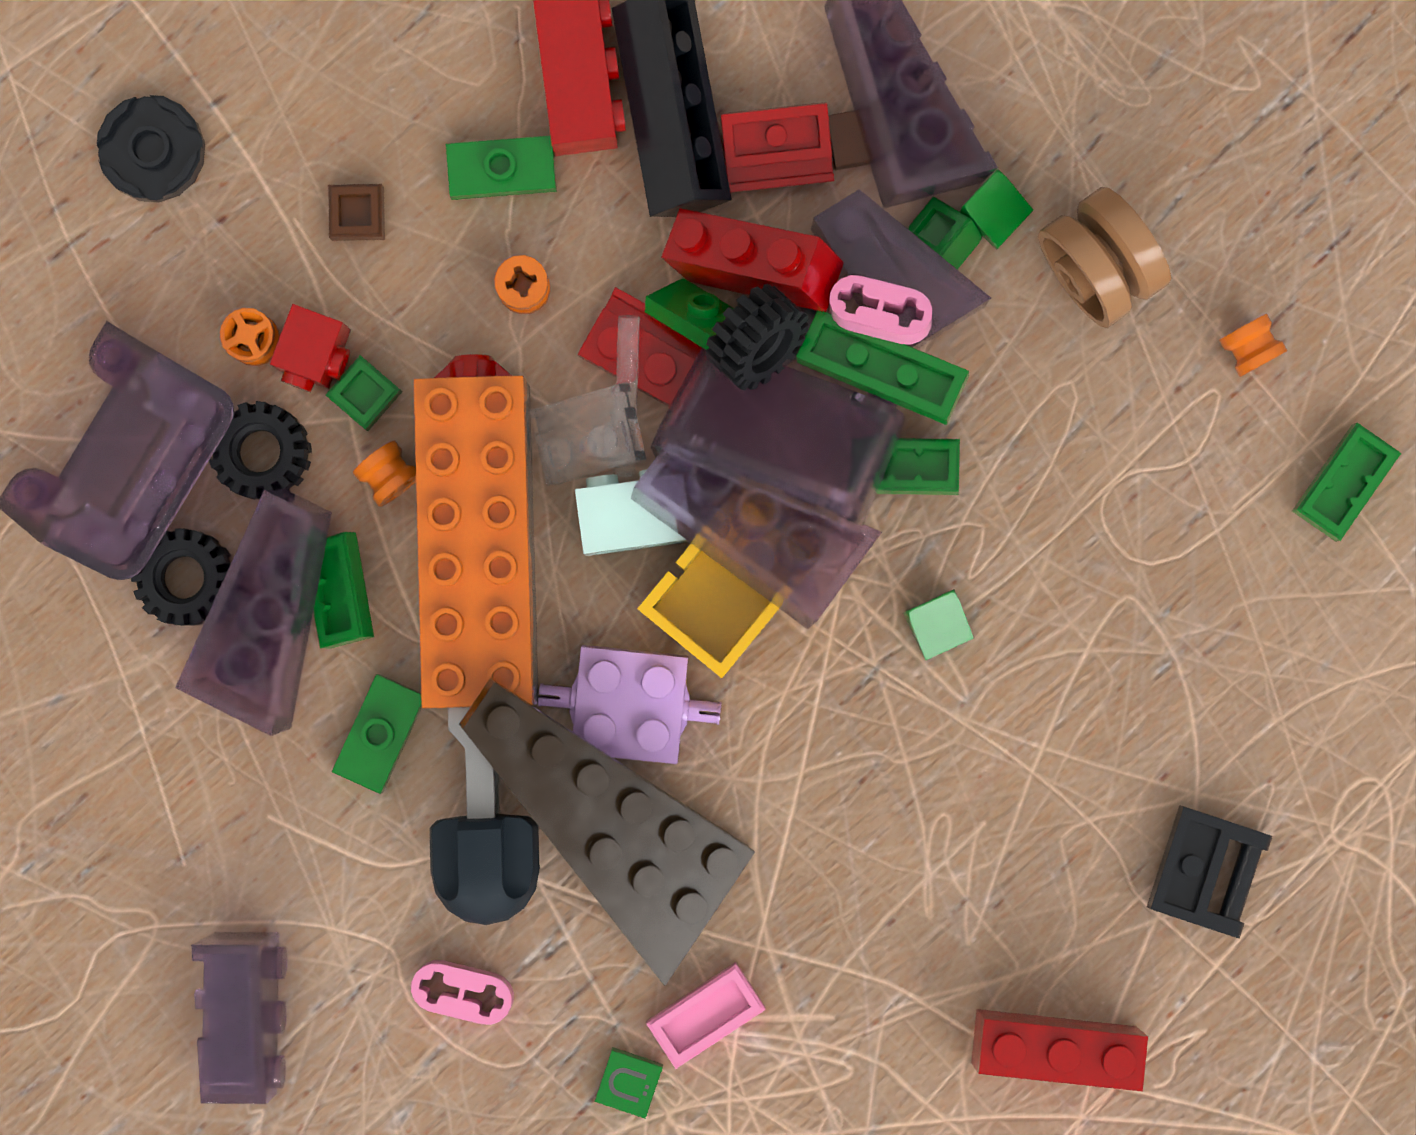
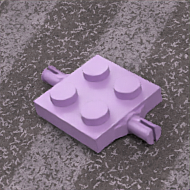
[538,645,721,764]

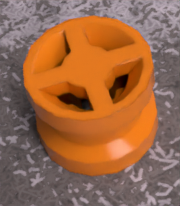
[494,255,551,314]
[220,308,280,366]
[1219,313,1288,377]
[353,440,416,507]

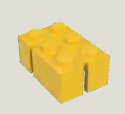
[637,482,826,678]

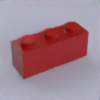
[533,0,626,156]
[661,208,844,312]
[971,1009,1148,1092]

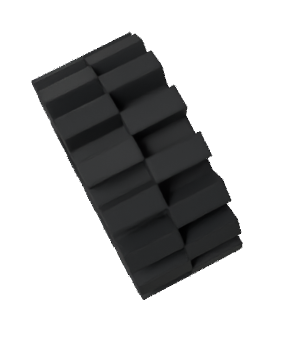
[705,284,809,391]
[208,401,312,501]
[131,528,237,626]

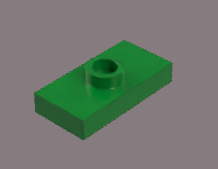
[446,135,557,200]
[645,278,734,350]
[1292,423,1401,542]
[851,437,960,495]
[302,532,374,649]
[332,674,422,794]

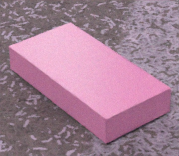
[646,962,766,1069]

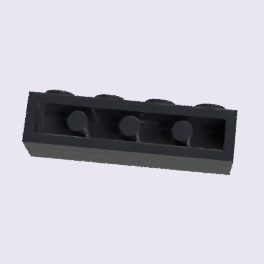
[611,0,732,217]

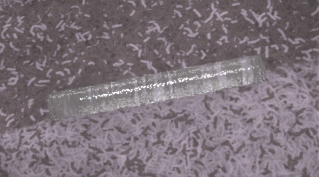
[613,315,640,477]

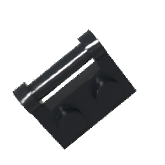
[1147,805,1273,939]

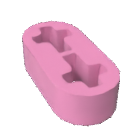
[829,275,932,345]
[411,960,514,1025]

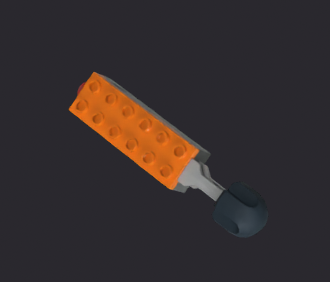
[414,354,540,925]

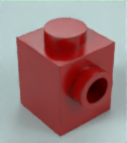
[270,304,351,393]

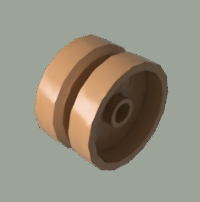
[1038,187,1172,328]

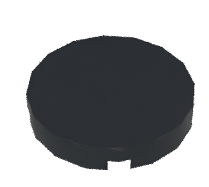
[97,95,205,202]

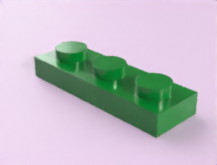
[796,311,969,425]

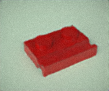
[720,102,834,193]
[578,287,704,408]

